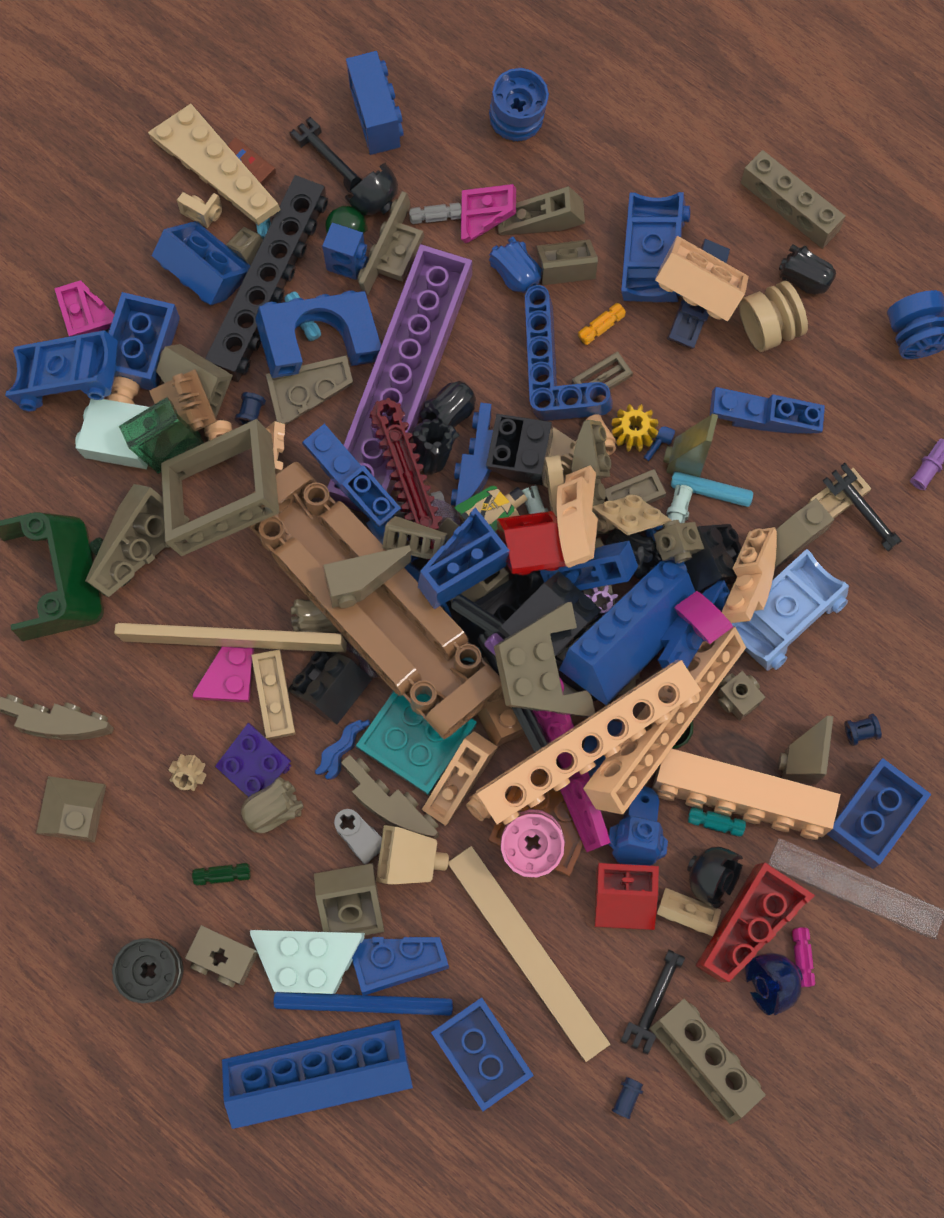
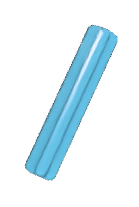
[671,471,753,507]

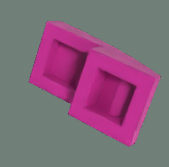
[674,591,733,644]

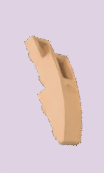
[557,465,598,568]
[722,527,777,623]

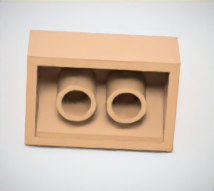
[655,236,749,321]

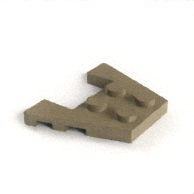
[494,602,595,718]

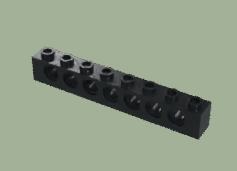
[205,175,328,382]

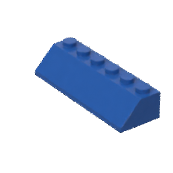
[559,560,695,706]
[222,1020,413,1129]

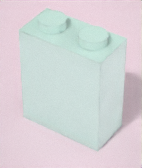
[75,399,161,469]

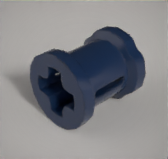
[234,392,266,425]
[844,713,882,746]

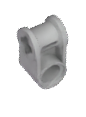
[334,809,382,865]

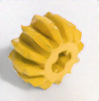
[611,404,658,452]

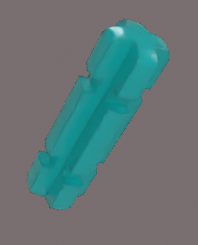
[688,807,746,837]

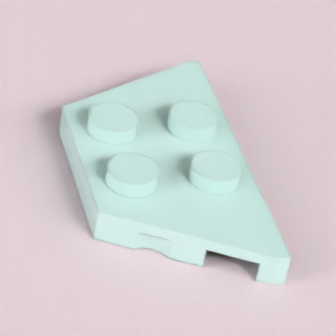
[250,930,365,994]

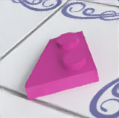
[461,184,516,243]
[54,280,114,337]
[193,646,254,703]

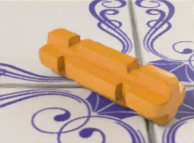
[578,303,626,345]

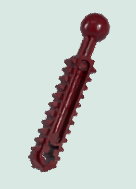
[369,398,443,562]

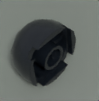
[345,163,398,216]
[687,847,743,909]

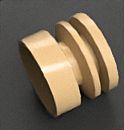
[739,281,808,352]

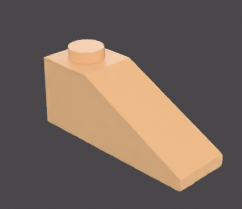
[422,731,498,826]

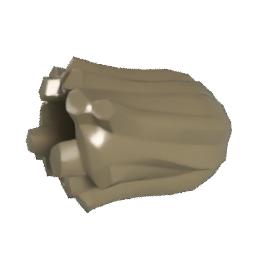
[291,599,338,633]
[241,777,304,833]

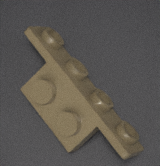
[358,191,424,295]

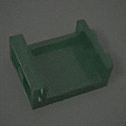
[119,397,204,474]

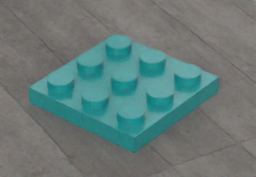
[356,691,477,796]

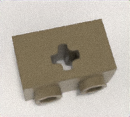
[185,925,258,988]

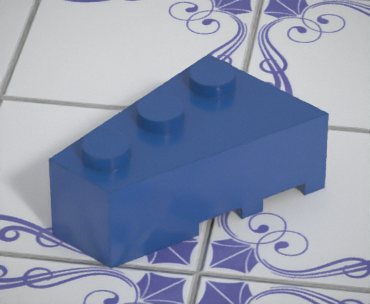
[418,507,510,609]

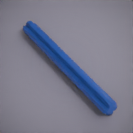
[273,992,453,1016]

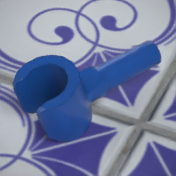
[644,426,675,461]

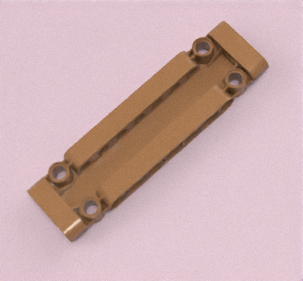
[249,462,503,739]

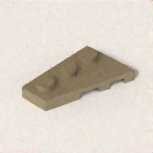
[266,355,353,425]

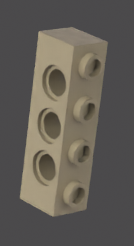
[741,150,845,249]
[650,998,766,1125]

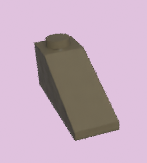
[498,186,585,235]
[774,498,834,570]
[323,545,411,608]

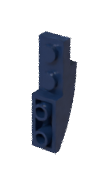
[667,239,730,349]

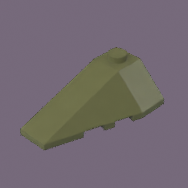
[663,414,718,477]

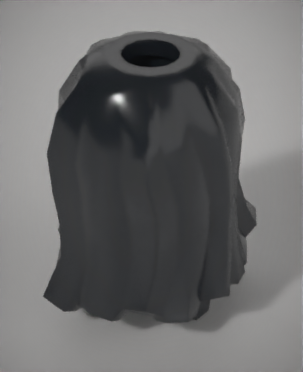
[779,244,836,295]
[419,381,476,428]
[412,419,460,476]
[605,529,662,579]

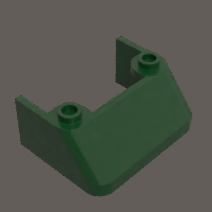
[0,512,104,641]

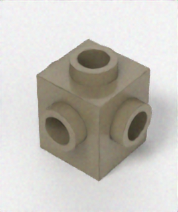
[653,520,704,564]
[717,671,765,721]

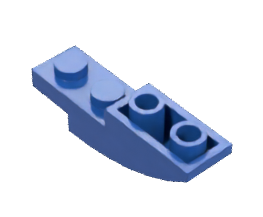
[710,387,825,433]
[451,403,493,516]
[302,424,401,527]
[658,581,730,668]

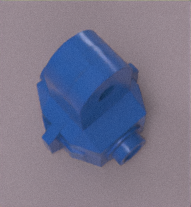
[608,786,668,866]

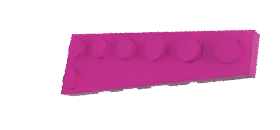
[533,679,611,852]

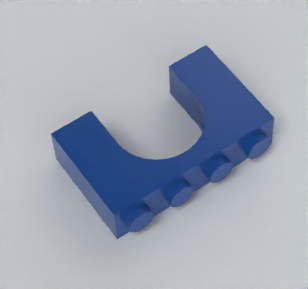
[255,290,381,378]

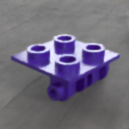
[215,723,292,797]

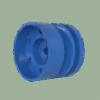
[489,68,549,141]
[887,290,944,359]

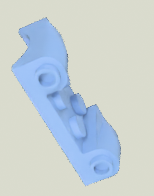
[731,549,849,671]

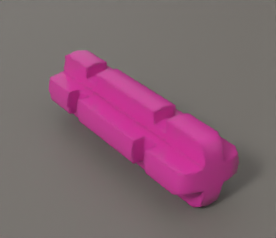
[792,927,815,987]

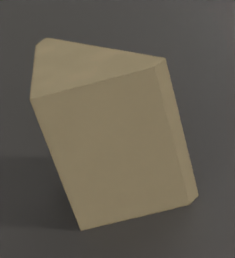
[537,239,598,285]

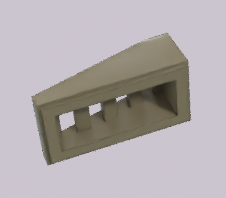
[382,516,447,559]

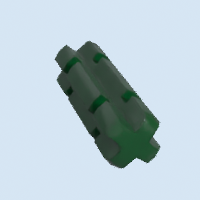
[192,863,251,886]

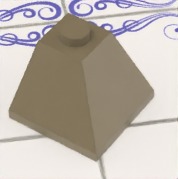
[778,716,833,785]
[36,776,106,843]

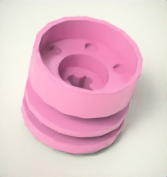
[501,809,564,878]

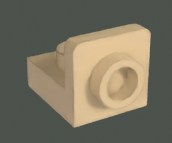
[177,192,222,228]

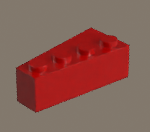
[695,862,815,982]

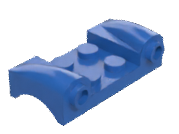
[621,192,690,302]
[5,330,118,411]

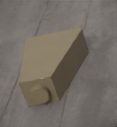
[156,344,233,418]

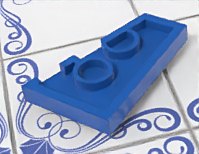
[352,937,449,996]

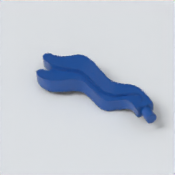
[315,720,371,780]

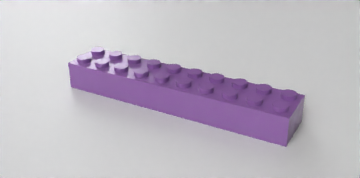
[327,244,472,512]

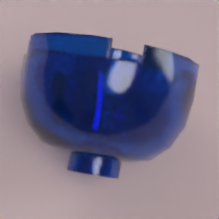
[745,952,803,1015]

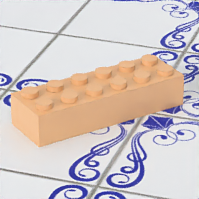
[652,749,841,840]

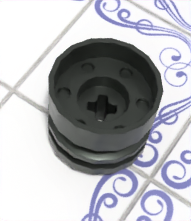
[112,938,184,1004]

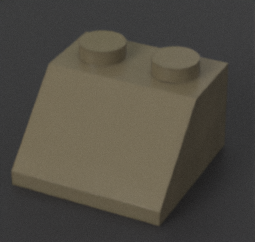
[314,863,384,935]

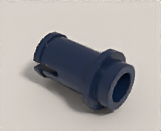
[612,1077,644,1119]

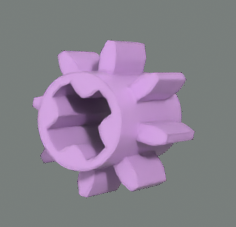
[586,585,618,619]

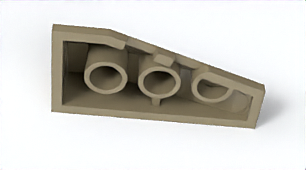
[85,484,190,597]

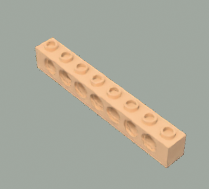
[583,626,746,814]
[476,660,701,825]

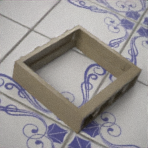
[161,419,279,556]

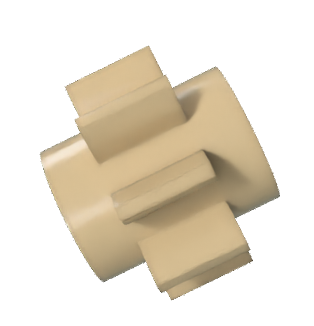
[169,754,206,791]

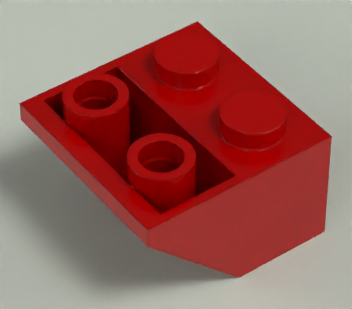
[497,511,566,575]
[595,863,659,930]

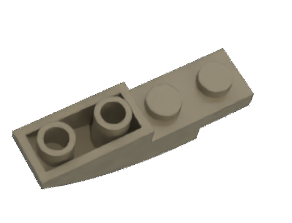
[571,420,611,536]
[0,694,114,740]
[341,755,439,839]

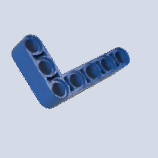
[525,285,613,421]

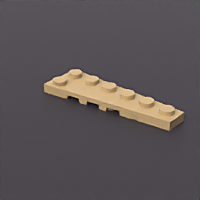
[148,104,280,225]

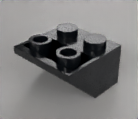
[486,414,553,486]
[684,524,742,592]
[288,651,372,725]

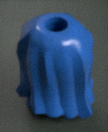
[489,237,541,293]

